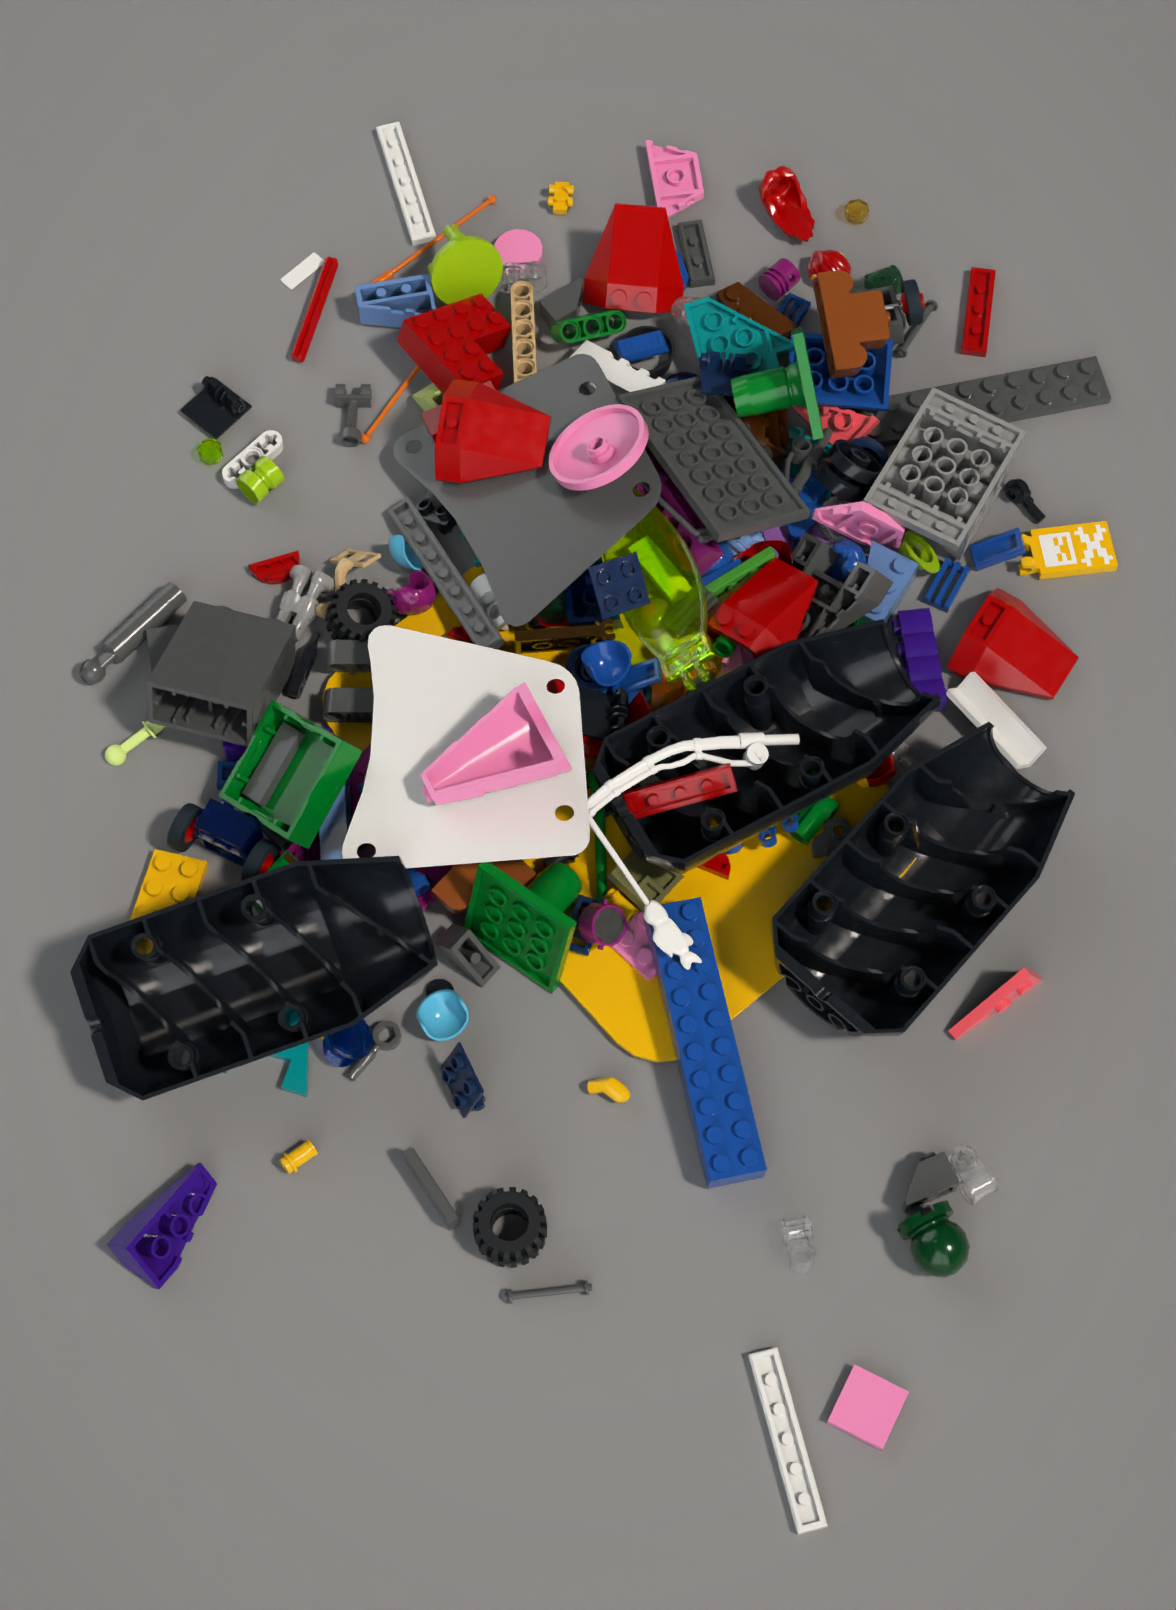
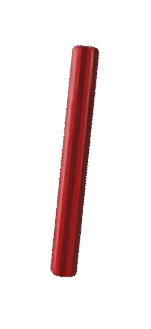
[291,256,338,363]

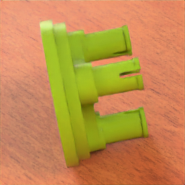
[427,223,503,304]

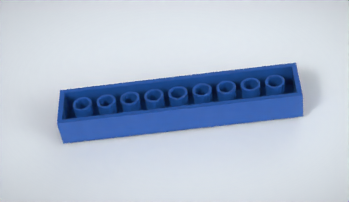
[643,897,767,1189]

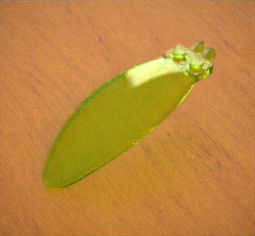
[603,487,716,691]

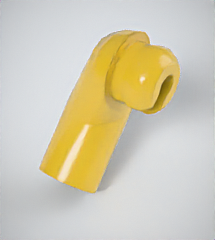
[587,1077,630,1103]

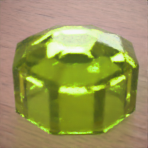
[197,438,223,465]

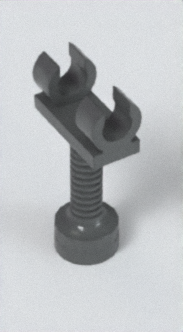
[335,384,372,447]

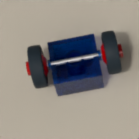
[167,798,278,880]

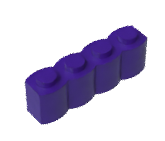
[892,608,947,712]

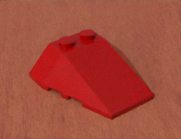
[583,203,684,313]
[692,557,818,659]

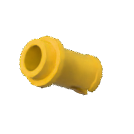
[603,887,639,922]
[279,1139,318,1174]

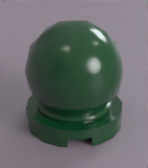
[897,1201,970,1277]

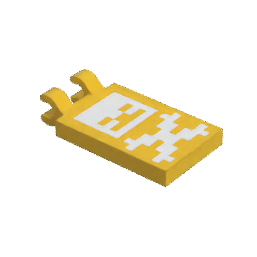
[1018,521,1118,580]

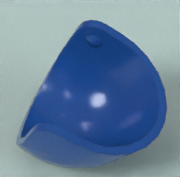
[581,640,631,687]

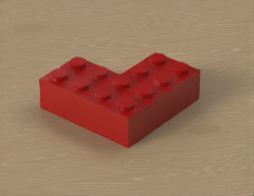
[397,293,512,394]

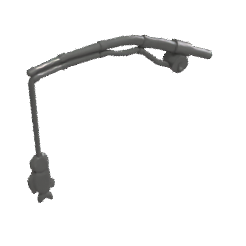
[638,428,833,544]

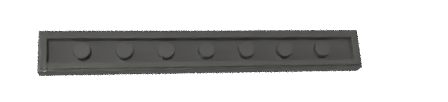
[387,496,506,649]

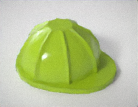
[898,530,940,573]

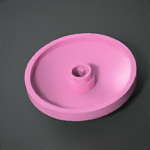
[549,404,649,491]

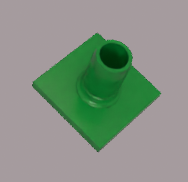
[731,327,824,440]
[464,862,582,994]

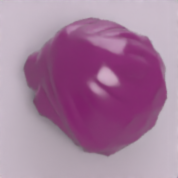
[386,570,436,615]

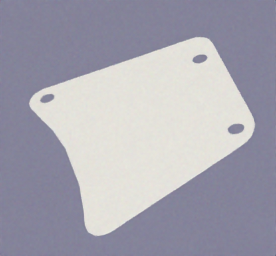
[342,625,590,868]

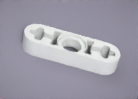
[222,430,284,489]

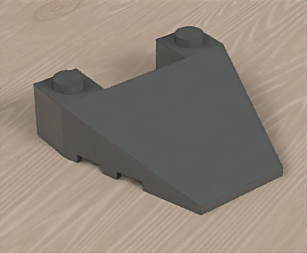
[791,532,893,640]

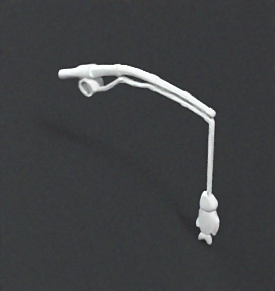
[588,732,800,970]

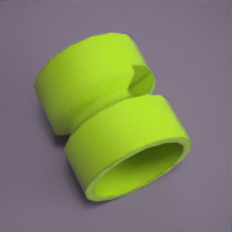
[235,456,285,505]

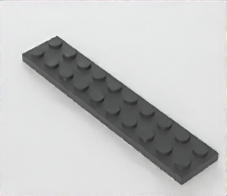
[851,356,1111,447]

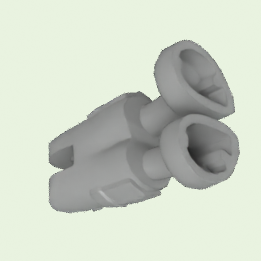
[276,565,335,642]

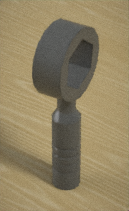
[346,1021,401,1081]

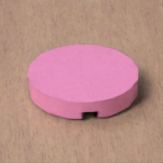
[494,229,543,275]

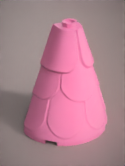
[420,682,573,805]

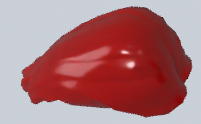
[759,166,815,242]

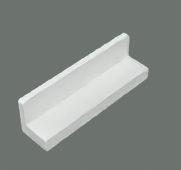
[946,672,1047,769]

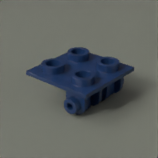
[698,350,753,396]
[585,552,650,620]
[440,1042,486,1118]

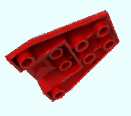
[434,379,551,484]
[946,588,1079,700]

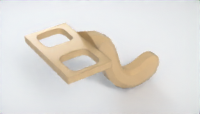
[316,549,381,619]

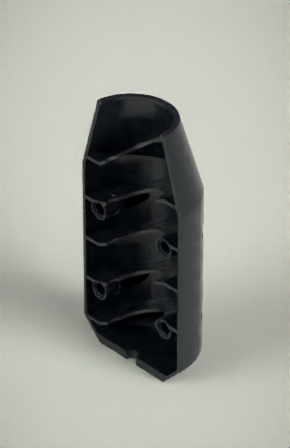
[593,619,941,874]
[771,722,1075,1036]
[70,856,438,1101]

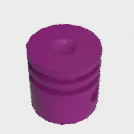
[758,258,800,300]

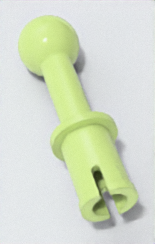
[105,720,166,766]

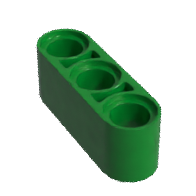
[551,310,627,343]

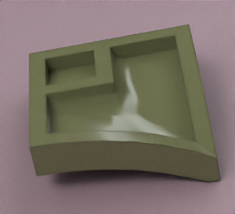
[607,850,684,912]

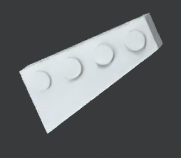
[569,340,666,397]

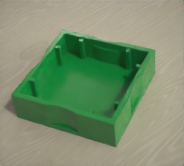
[219,699,362,849]

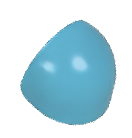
[389,535,425,571]
[416,989,469,1041]

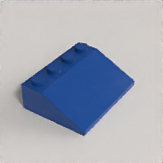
[788,332,893,411]

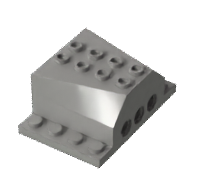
[863,387,1027,561]

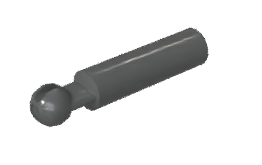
[79,582,187,684]

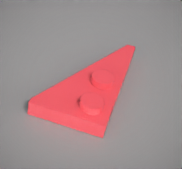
[792,405,880,445]
[948,967,1043,1040]

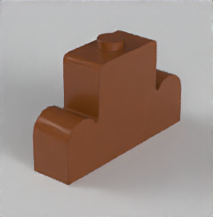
[812,270,890,379]
[430,859,536,914]

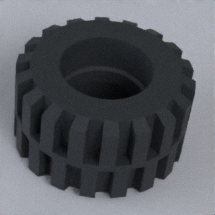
[325,579,397,642]
[472,1187,547,1268]

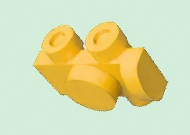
[548,181,574,215]

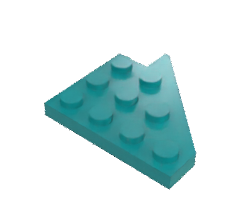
[684,297,795,397]

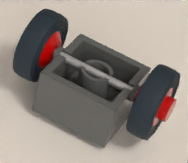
[851,279,925,345]

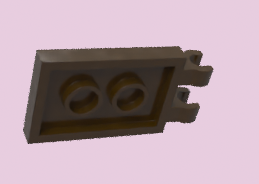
[515,619,615,654]

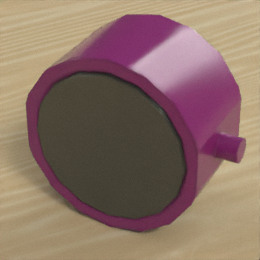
[579,899,627,950]

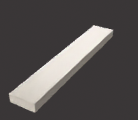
[376,122,436,246]
[748,1347,828,1535]

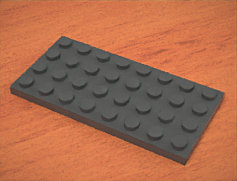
[616,376,810,543]

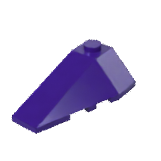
[107,1163,217,1289]

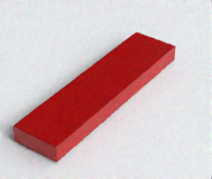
[960,267,996,357]
[622,763,738,819]

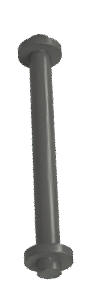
[895,300,938,358]
[505,1280,592,1304]

